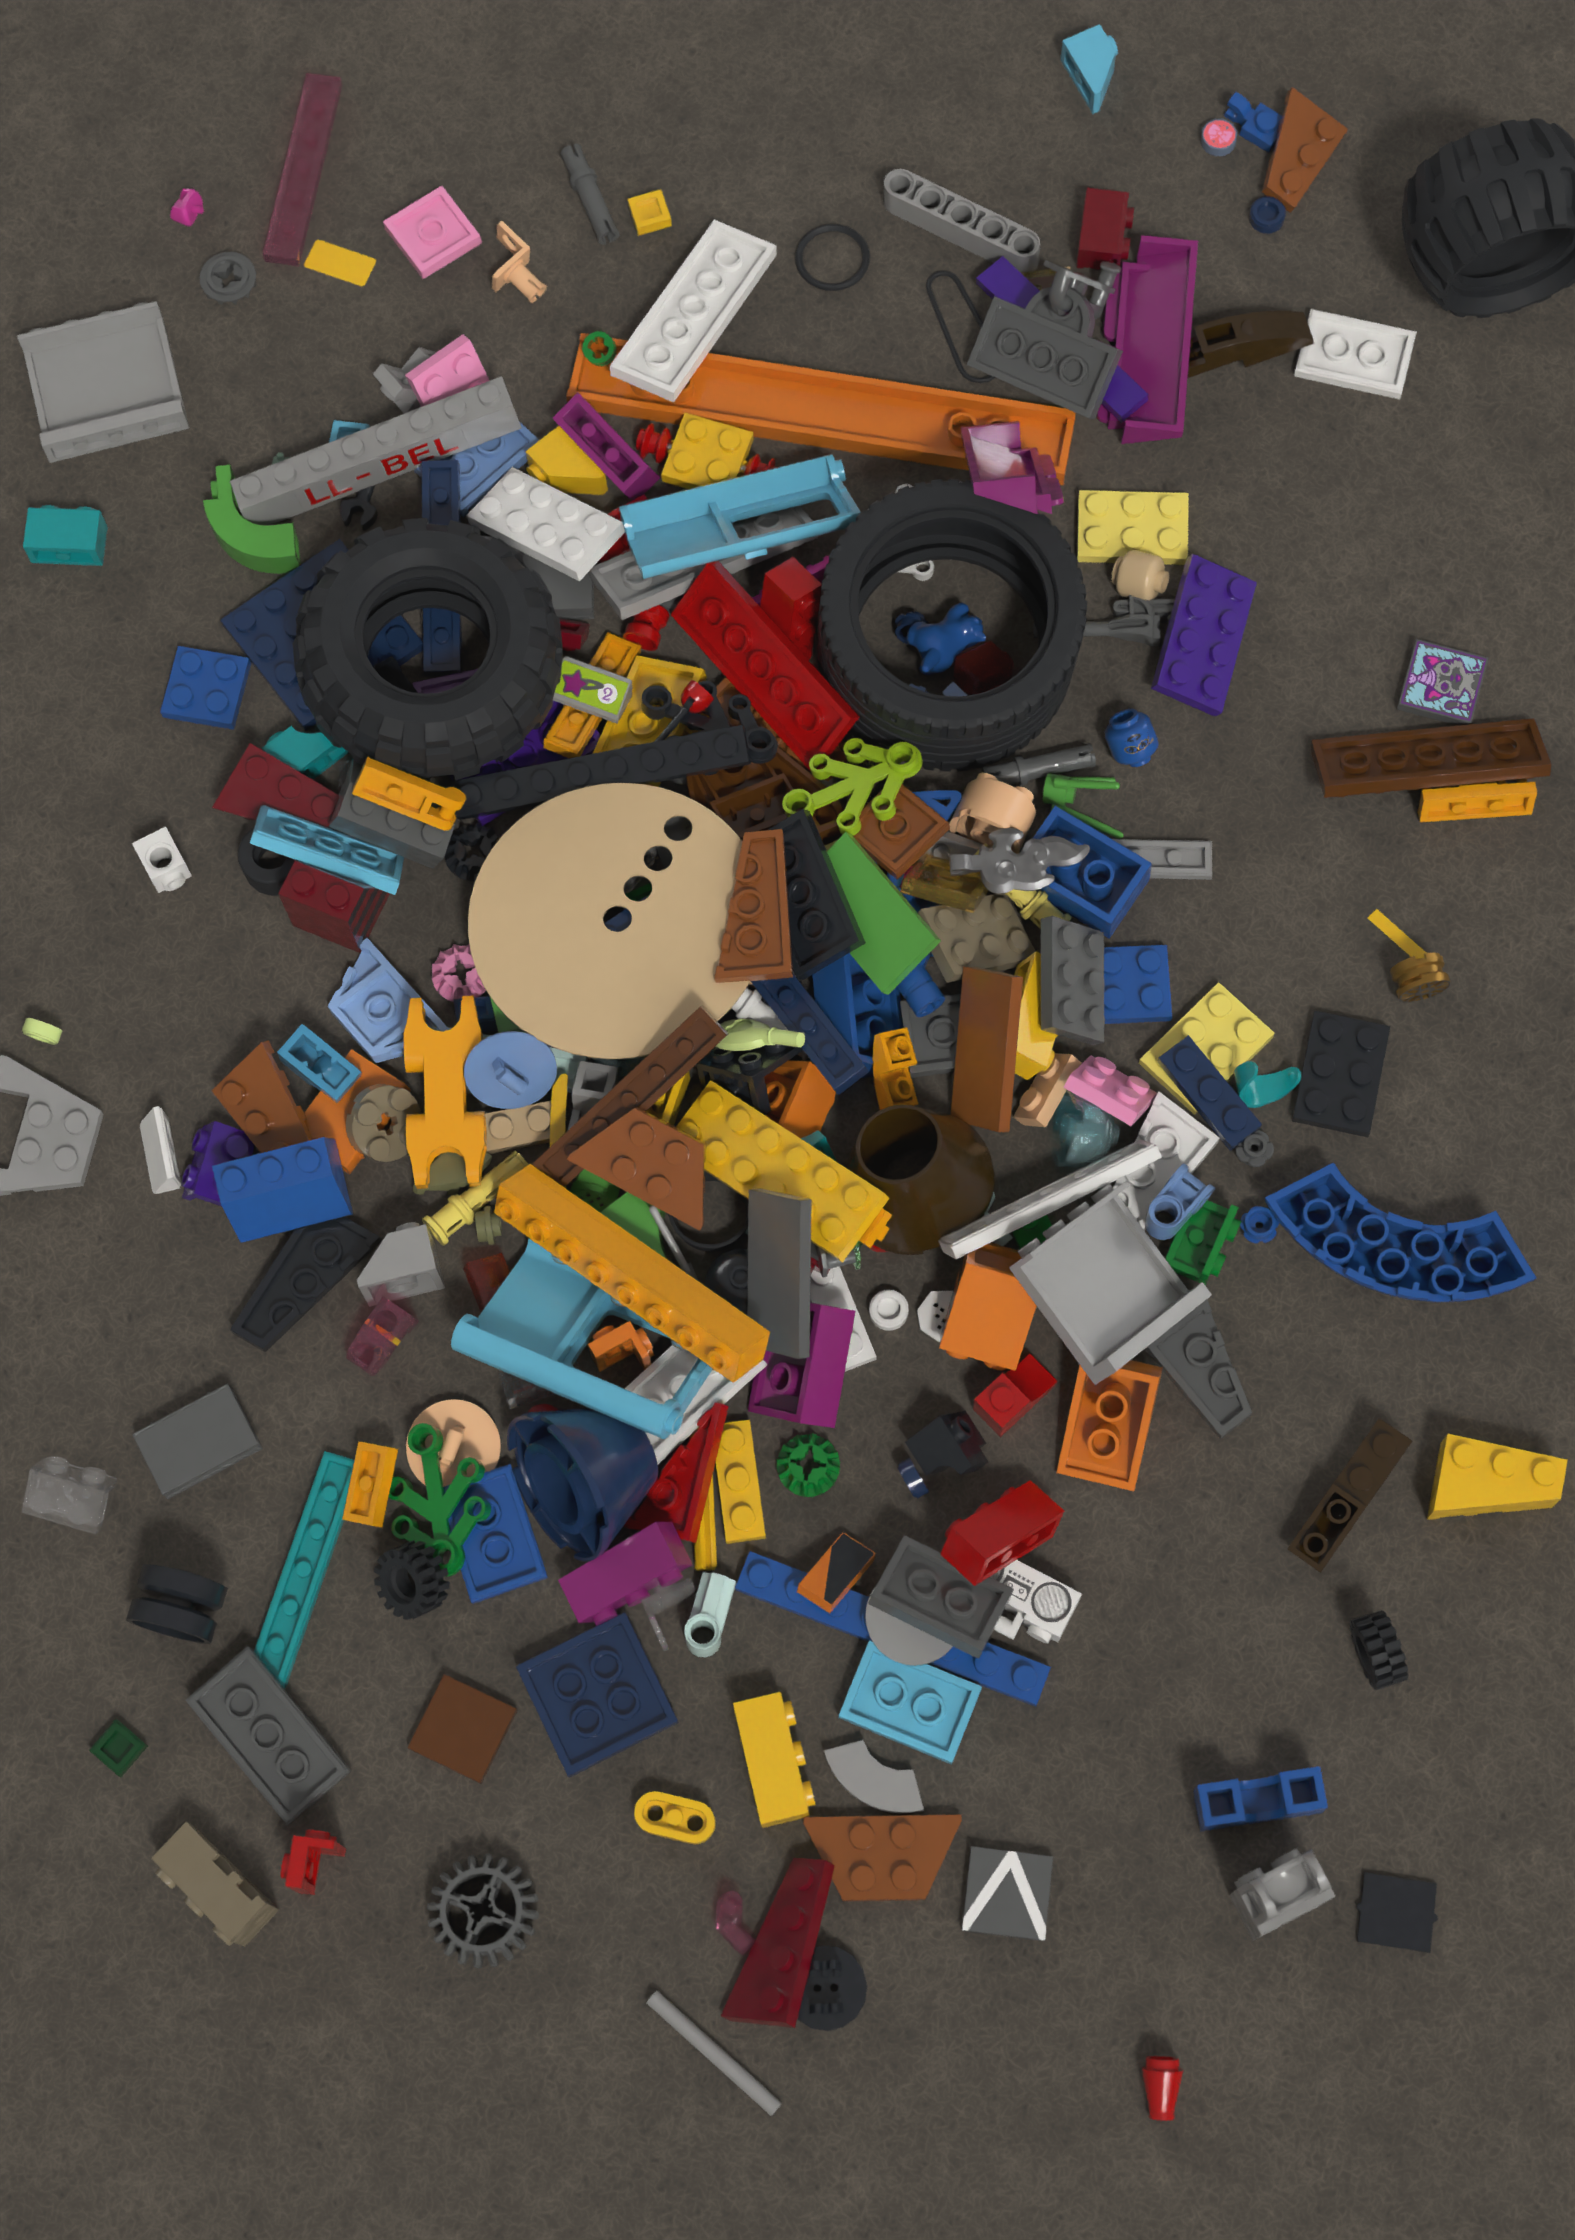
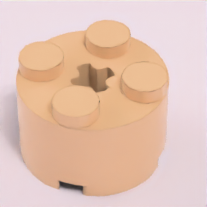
[949,773,1036,854]

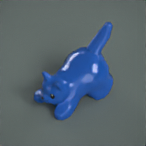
[907,602,986,676]

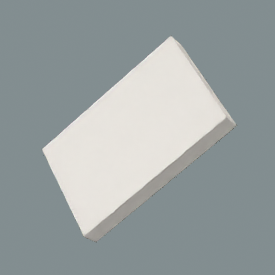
[1294,309,1416,399]

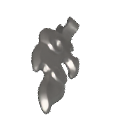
[949,828,1090,894]

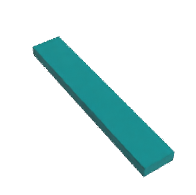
[254,1451,354,1689]

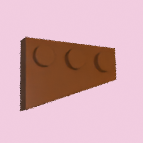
[1262,87,1348,213]

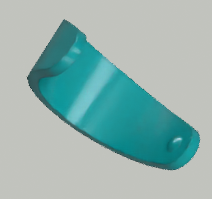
[1234,1061,1301,1108]

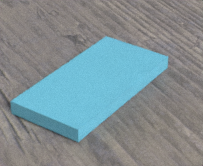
[250,805,404,895]

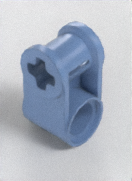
[1145,1163,1215,1240]

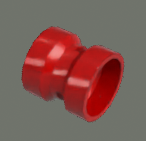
[623,605,670,651]

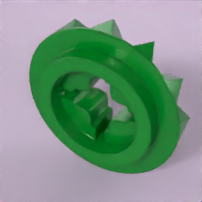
[777,1433,840,1497]

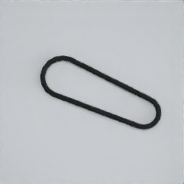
[926,270,996,383]

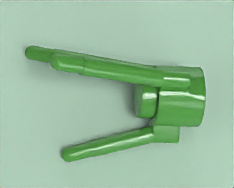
[1043,773,1123,839]

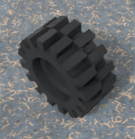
[374,1540,449,1620]
[1350,1610,1409,1691]

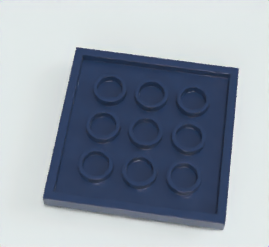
[220,539,423,731]

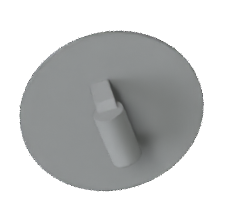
[865,1588,953,1666]

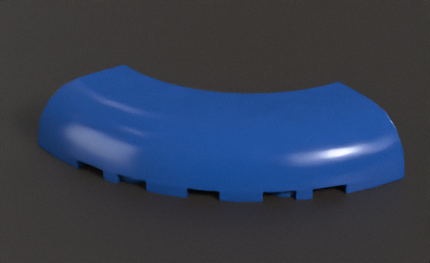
[1264,1163,1536,1303]

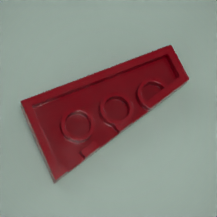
[721,1858,835,2028]

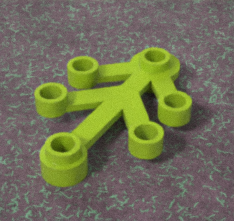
[782,738,923,836]

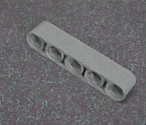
[884,169,1040,275]

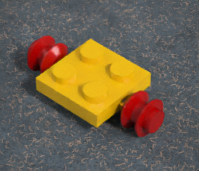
[636,413,777,489]

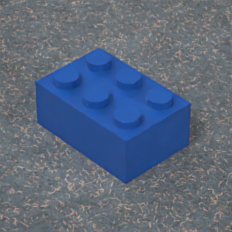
[1032,806,1152,939]

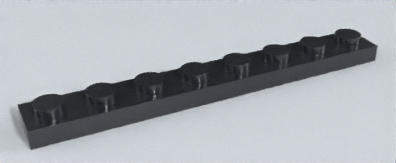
[451,725,751,820]

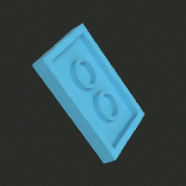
[838,1641,982,1765]

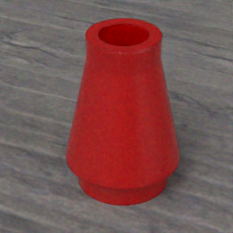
[1142,2056,1184,2121]

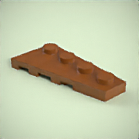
[714,829,793,983]

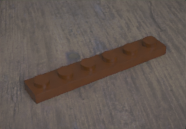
[532,1005,729,1187]

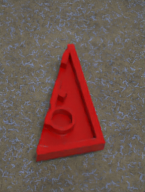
[623,1402,729,1543]

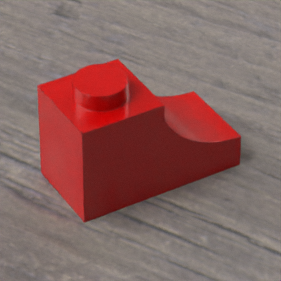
[973,1354,1058,1438]

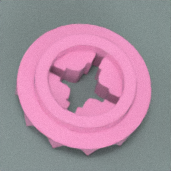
[432,944,486,1002]

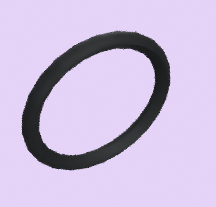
[795,224,870,291]

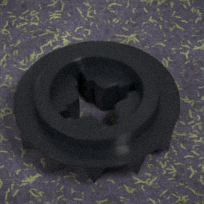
[444,822,500,881]

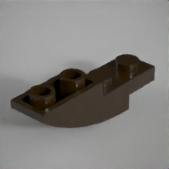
[1188,311,1314,378]
[1287,1418,1412,1573]

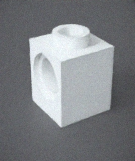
[132,826,192,893]

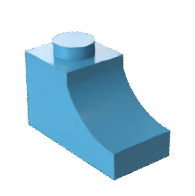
[277,1024,362,1103]

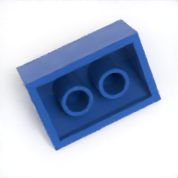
[812,953,903,1078]
[212,1137,353,1243]

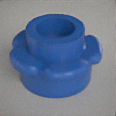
[1240,1206,1279,1243]

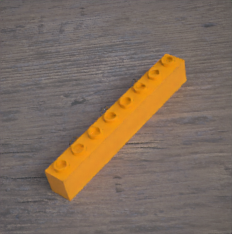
[494,1164,770,1383]

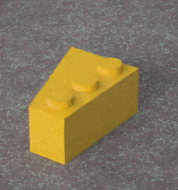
[1427,1434,1568,1520]

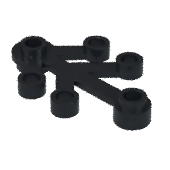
[641,681,778,776]

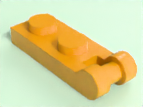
[352,757,466,830]

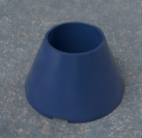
[507,1408,658,1562]

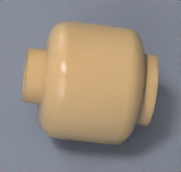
[1112,550,1169,600]

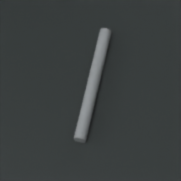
[646,1991,782,2116]

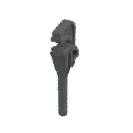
[1033,595,1175,646]

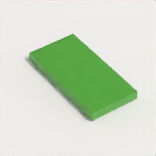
[827,832,941,995]

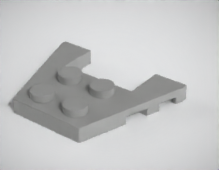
[0,1055,104,1196]

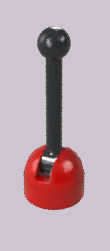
[654,680,714,742]

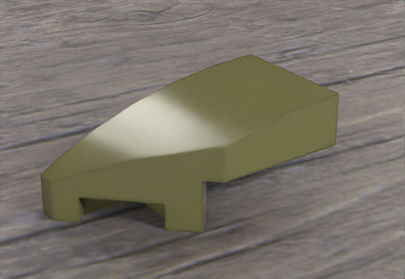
[412,1152,492,1195]

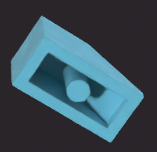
[1061,24,1118,114]

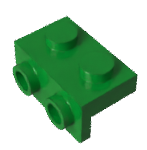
[1165,1200,1242,1286]

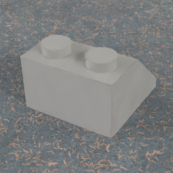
[357,1222,445,1307]

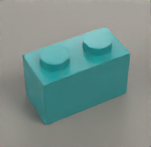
[23,505,108,566]

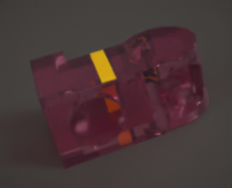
[346,1296,419,1376]

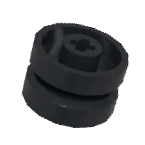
[126,1564,228,1644]

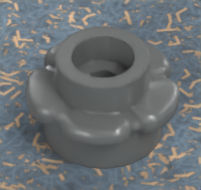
[1235,1130,1274,1167]

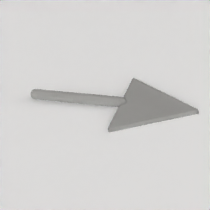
[649,1206,698,1281]

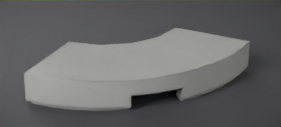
[824,1740,924,1814]

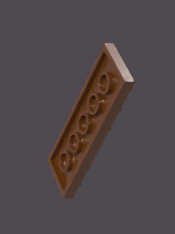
[1311,718,1551,798]

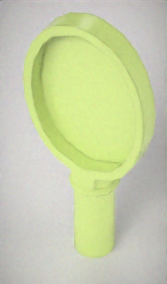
[715,1018,805,1051]

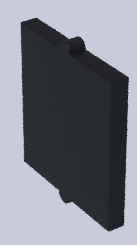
[1356,1872,1438,1953]

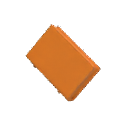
[304,1049,411,1175]

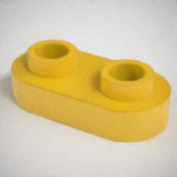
[634,1791,716,1844]

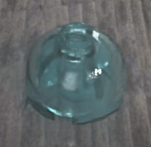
[1052,1090,1119,1169]

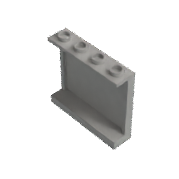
[17,301,189,463]
[1009,1180,1212,1385]

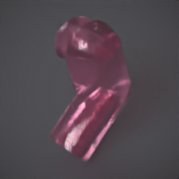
[715,1890,755,1955]

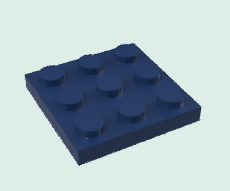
[516,1612,679,1778]

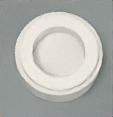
[869,1290,908,1331]

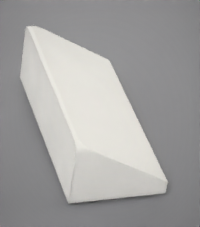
[140,1106,181,1194]

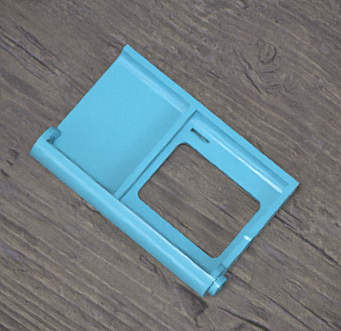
[451,1238,712,1439]

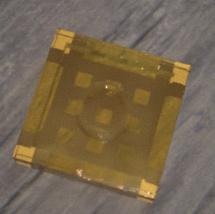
[901,854,989,913]

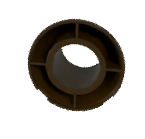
[845,1105,995,1255]

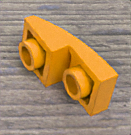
[873,1027,918,1110]

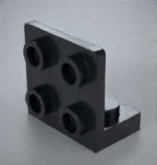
[696,1044,803,1115]

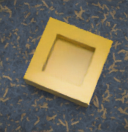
[627,189,672,236]

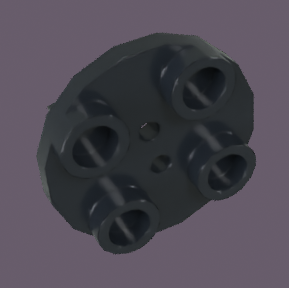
[797,1945,867,2031]

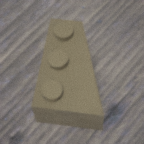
[151,1822,279,1947]

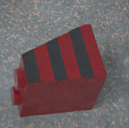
[278,860,390,953]

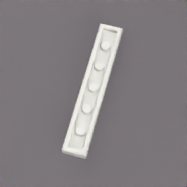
[938,1139,1162,1259]

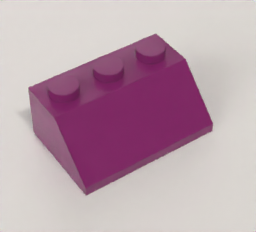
[748,1302,856,1428]

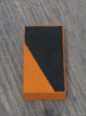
[797,1532,876,1613]

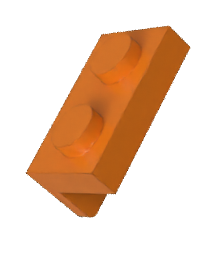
[588,1321,655,1372]

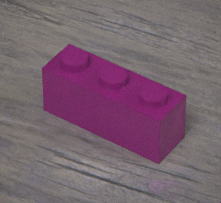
[552,393,660,500]
[558,1522,693,1626]

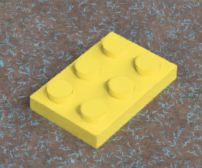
[1077,490,1189,565]
[1139,982,1275,1115]

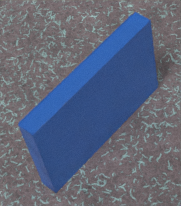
[443,1464,548,1604]

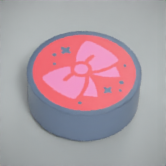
[1201,119,1237,156]

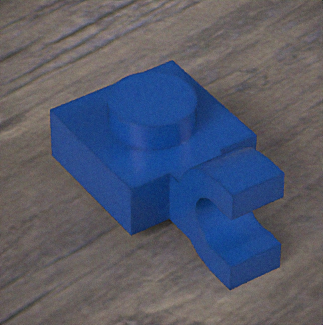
[1224,92,1283,153]

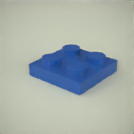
[160,646,251,730]
[1104,945,1172,1024]

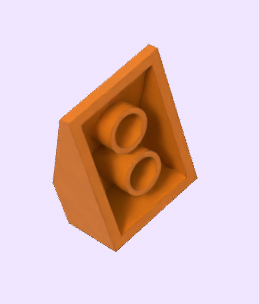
[1056,1360,1163,1491]

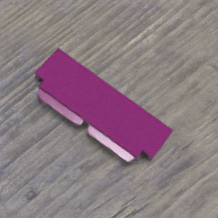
[1097,235,1198,444]
[961,421,1064,514]

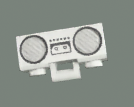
[990,1560,1082,1644]

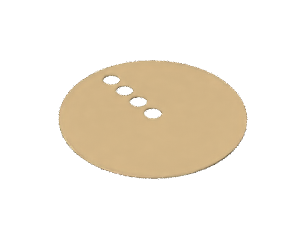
[468,783,750,1059]

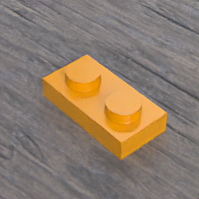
[342,1441,398,1527]

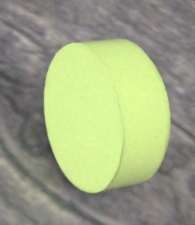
[21,1018,62,1045]

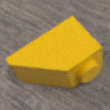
[526,426,608,495]

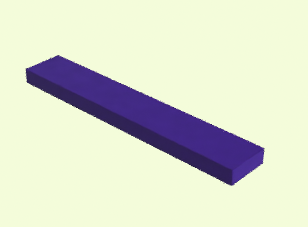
[976,256,1148,423]

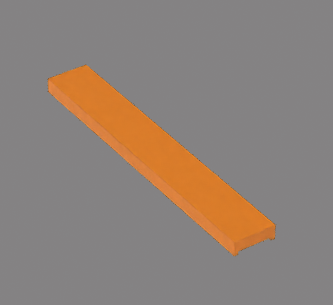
[566,333,1076,485]

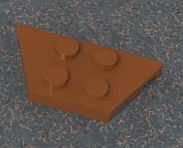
[567,1106,706,1231]
[803,1815,962,1902]

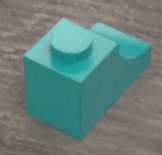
[262,726,349,780]

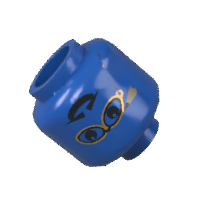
[1104,709,1159,767]

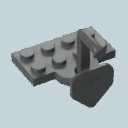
[967,260,1123,420]

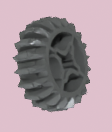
[427,1854,539,1969]

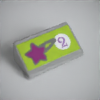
[553,656,632,724]

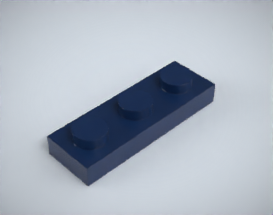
[1157,1035,1262,1151]

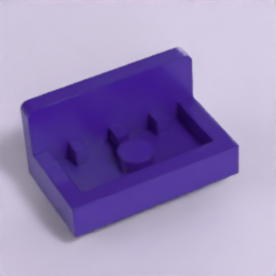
[181,1121,255,1207]

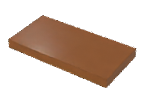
[951,967,1023,1132]

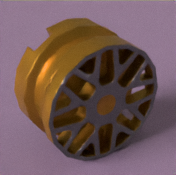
[1390,952,1451,1002]

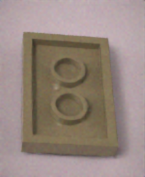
[918,894,1036,983]

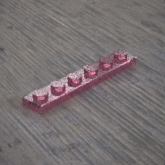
[263,73,342,266]

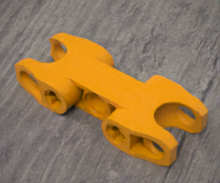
[403,995,487,1189]

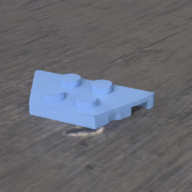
[328,938,450,1063]

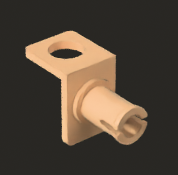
[492,221,547,303]

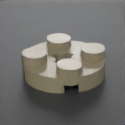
[346,1084,422,1162]

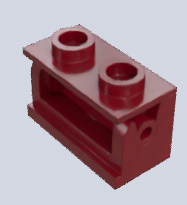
[1077,188,1135,270]

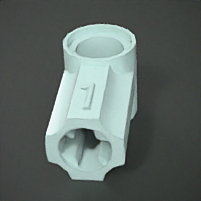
[684,1572,736,1657]

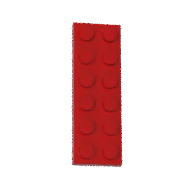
[671,561,859,772]

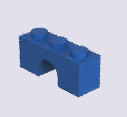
[1193,1766,1328,1832]

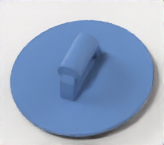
[464,1031,557,1109]

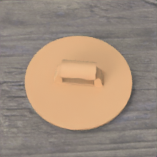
[406,1399,501,1487]

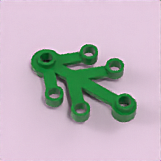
[389,1423,491,1577]

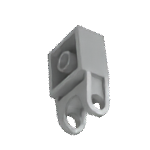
[1229,1848,1335,1941]

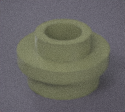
[475,1206,502,1245]

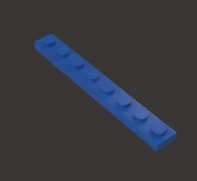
[735,1551,1051,1707]

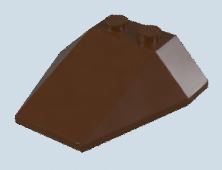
[686,746,850,846]

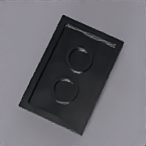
[1292,1011,1391,1138]

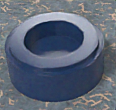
[1249,197,1286,234]
[897,1457,929,1499]

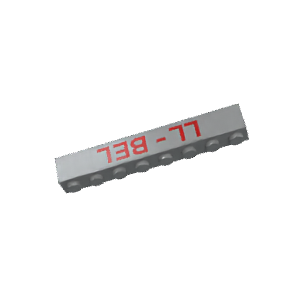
[230,376,522,526]

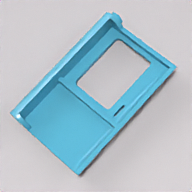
[619,454,861,579]

